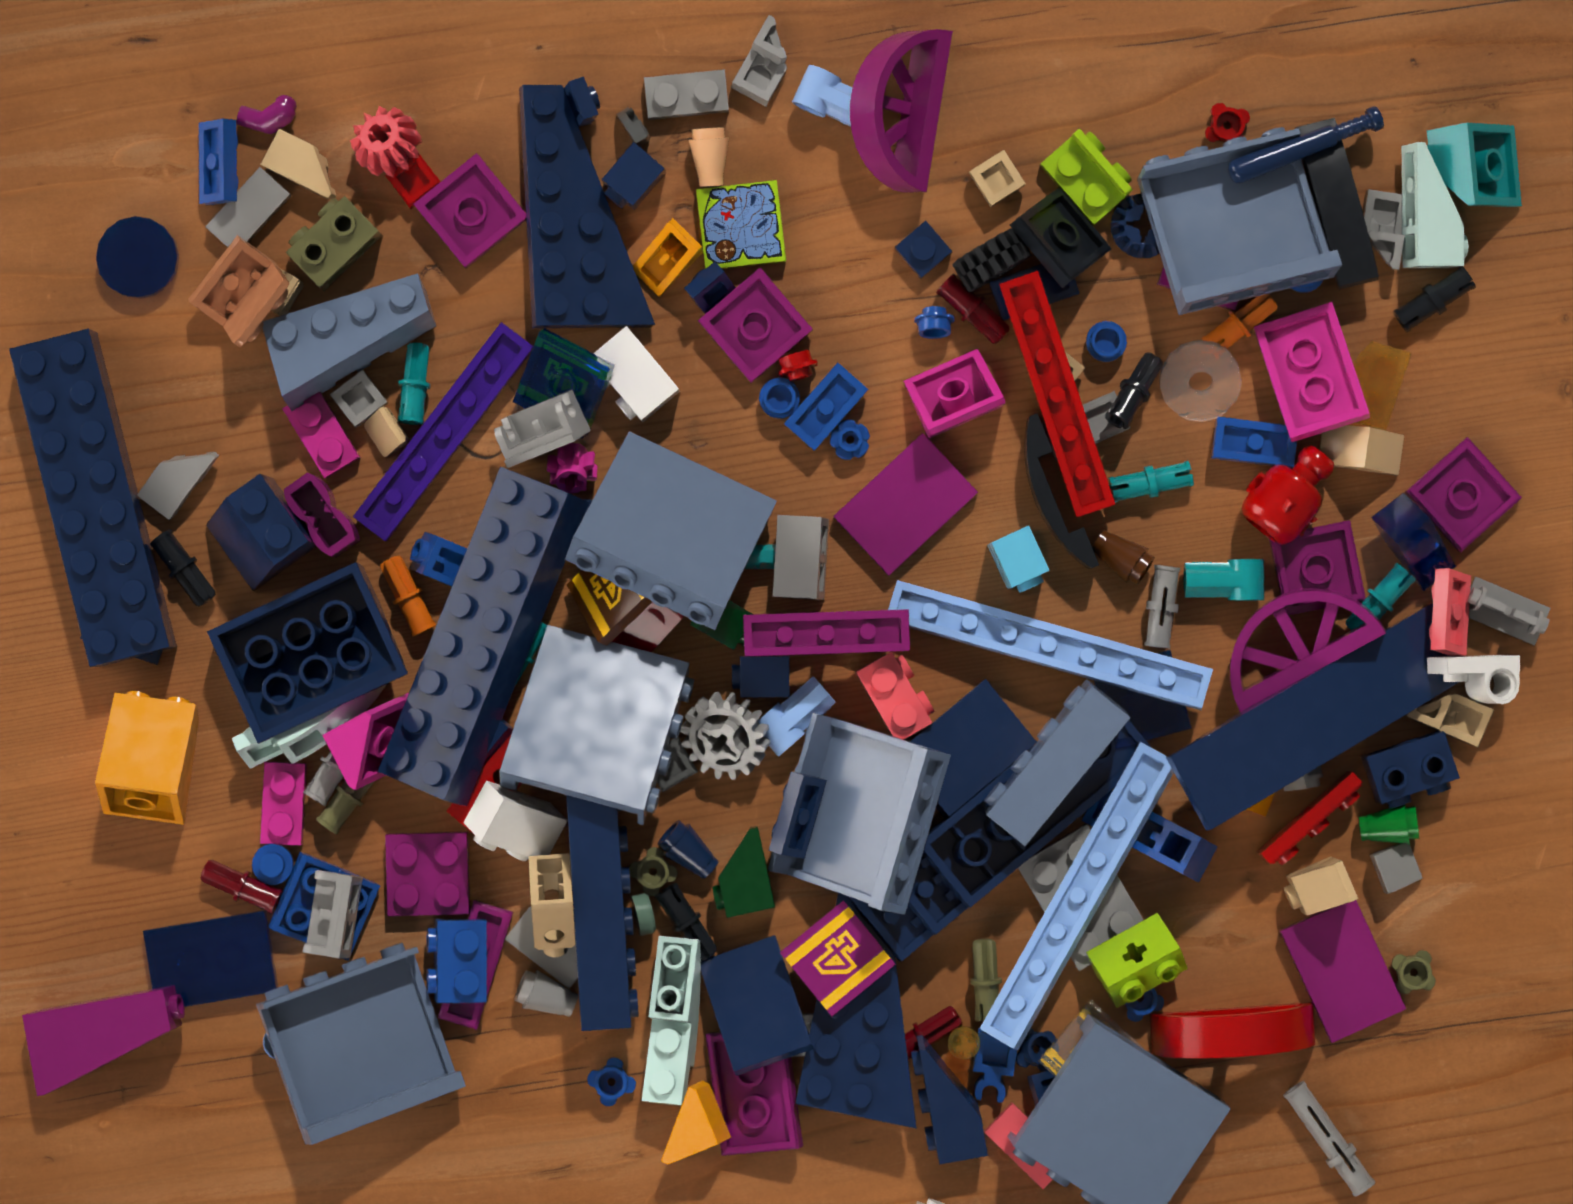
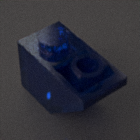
[1371,493,1456,591]

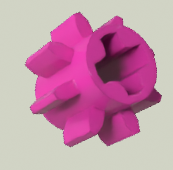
[547,443,598,493]

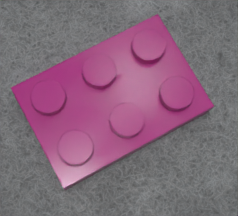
[1254,302,1370,443]

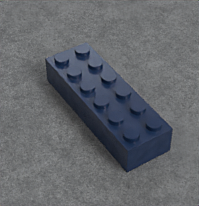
[566,795,639,1031]

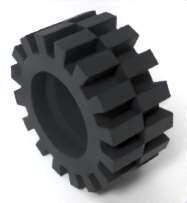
[952,228,1032,293]

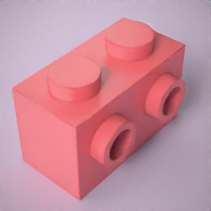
[856,652,935,740]

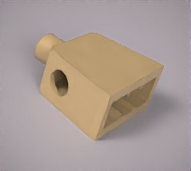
[528,853,576,957]

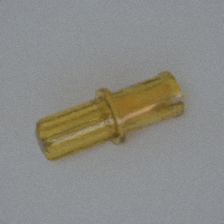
[948,1026,980,1060]

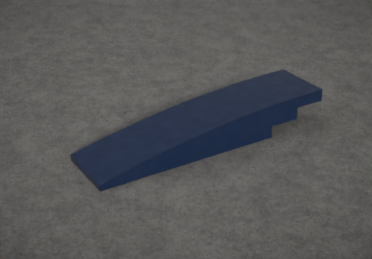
[1166,603,1459,831]
[848,689,1152,962]

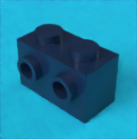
[1360,731,1460,808]

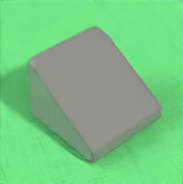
[1370,843,1423,894]

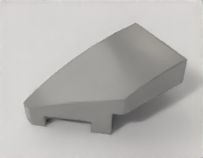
[731,15,787,107]
[1363,189,1405,270]
[137,451,219,520]

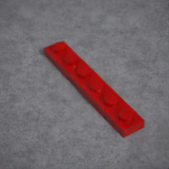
[999,271,1116,517]

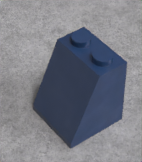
[206,474,317,591]

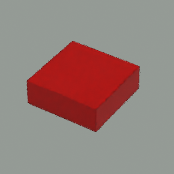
[385,153,441,209]

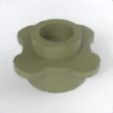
[629,847,678,896]
[1391,950,1436,994]

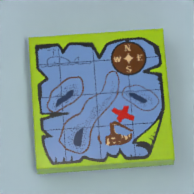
[696,180,786,270]

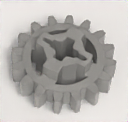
[680,692,770,780]

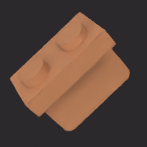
[188,235,289,347]

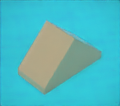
[1319,425,1404,476]

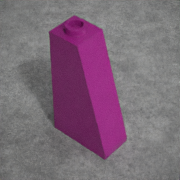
[22,985,185,1096]

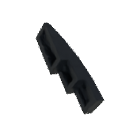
[1295,118,1379,290]

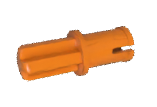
[1201,293,1278,358]
[380,555,436,637]

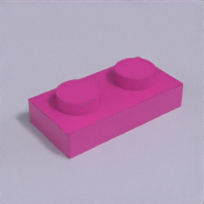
[282,391,361,479]
[260,762,307,846]

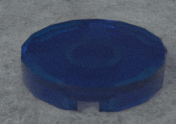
[96,216,179,299]

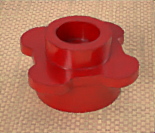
[1205,103,1250,143]
[778,350,818,382]

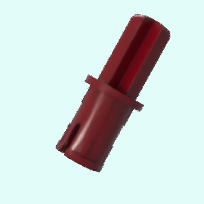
[936,273,1010,344]
[200,860,283,914]
[905,1006,963,1060]

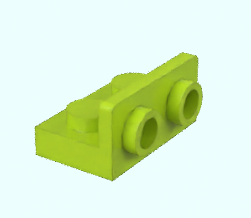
[1040,129,1133,226]

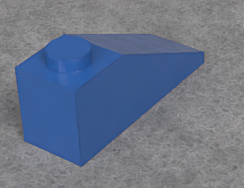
[1082,790,1218,883]

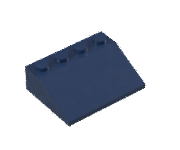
[207,562,408,744]

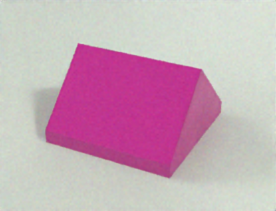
[903,349,1006,439]
[322,693,409,790]

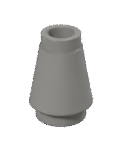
[514,970,578,1017]

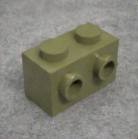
[286,196,383,292]

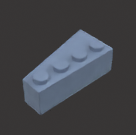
[263,273,436,411]
[984,678,1131,846]

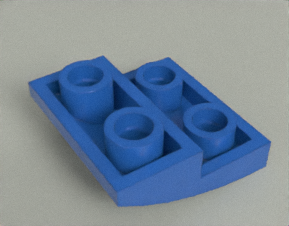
[268,851,380,961]

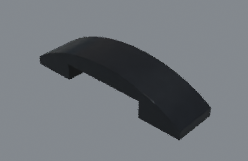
[1024,414,1099,569]

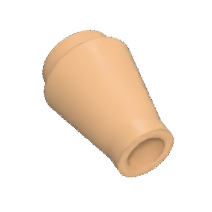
[688,127,729,186]

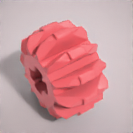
[350,106,422,178]

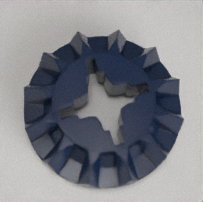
[1111,194,1160,258]

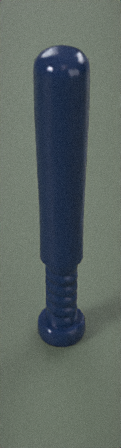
[1228,106,1384,184]

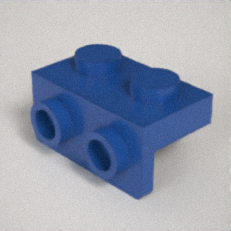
[426,919,487,1003]

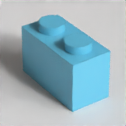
[987,525,1050,593]

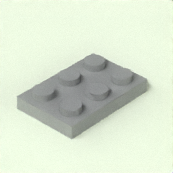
[1018,824,1144,971]

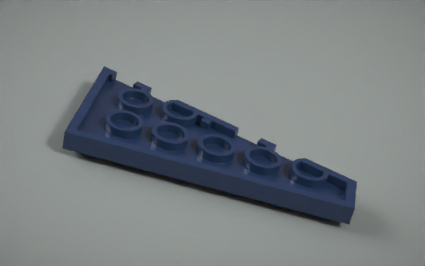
[519,85,655,329]
[795,893,917,1129]

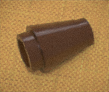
[1092,530,1155,584]

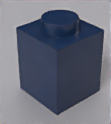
[602,142,666,210]
[732,656,790,697]

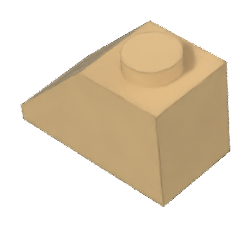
[1284,856,1358,916]

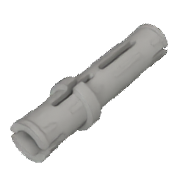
[1283,1081,1376,1197]

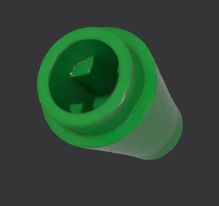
[1359,804,1420,844]

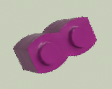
[284,473,360,558]

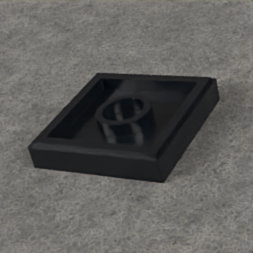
[1010,187,1112,288]

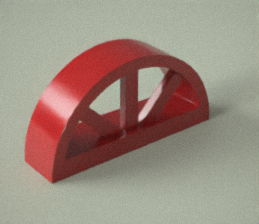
[1150,1002,1316,1058]

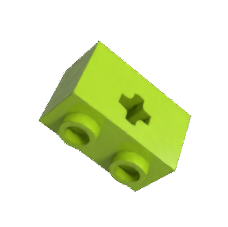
[1086,913,1188,1008]

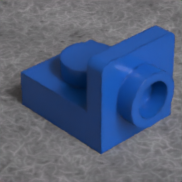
[410,532,467,586]

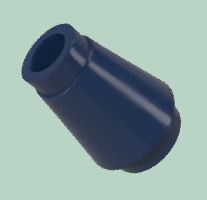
[658,820,719,879]

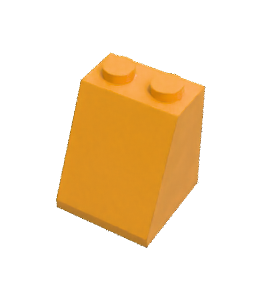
[95,691,199,825]

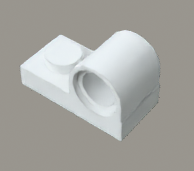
[1427,655,1520,704]

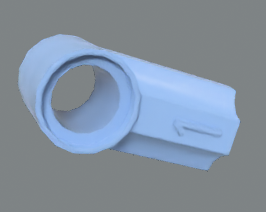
[792,65,852,127]
[758,676,836,757]

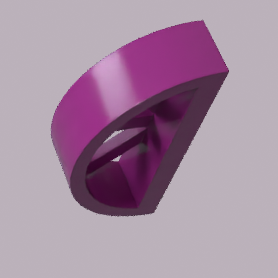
[850,29,953,192]
[1230,588,1386,712]
[743,609,910,656]

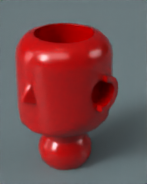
[1242,445,1335,545]

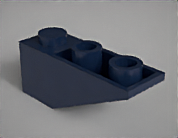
[911,1035,988,1165]

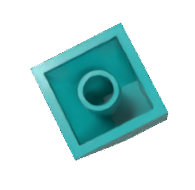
[1427,122,1522,207]

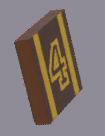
[566,570,652,646]

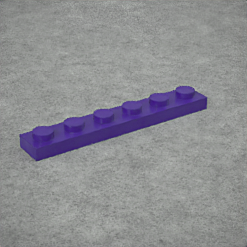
[353,322,534,542]

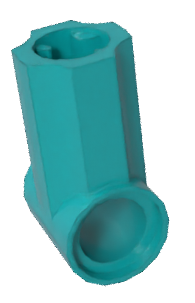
[1183,559,1264,601]

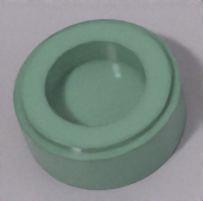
[631,893,656,936]

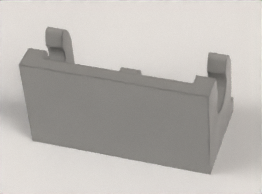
[494,390,591,468]
[773,515,829,600]
[303,870,363,959]

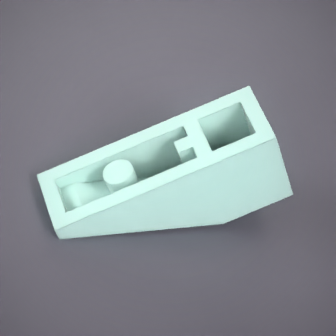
[1401,142,1469,268]

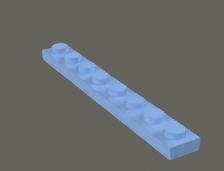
[888,580,1213,710]
[980,742,1174,1050]

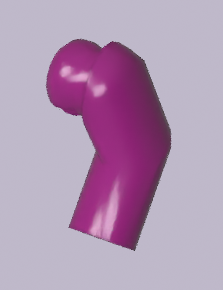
[236,95,297,134]

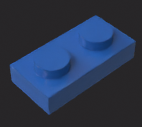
[199,118,239,205]
[784,363,868,451]
[1211,416,1297,468]

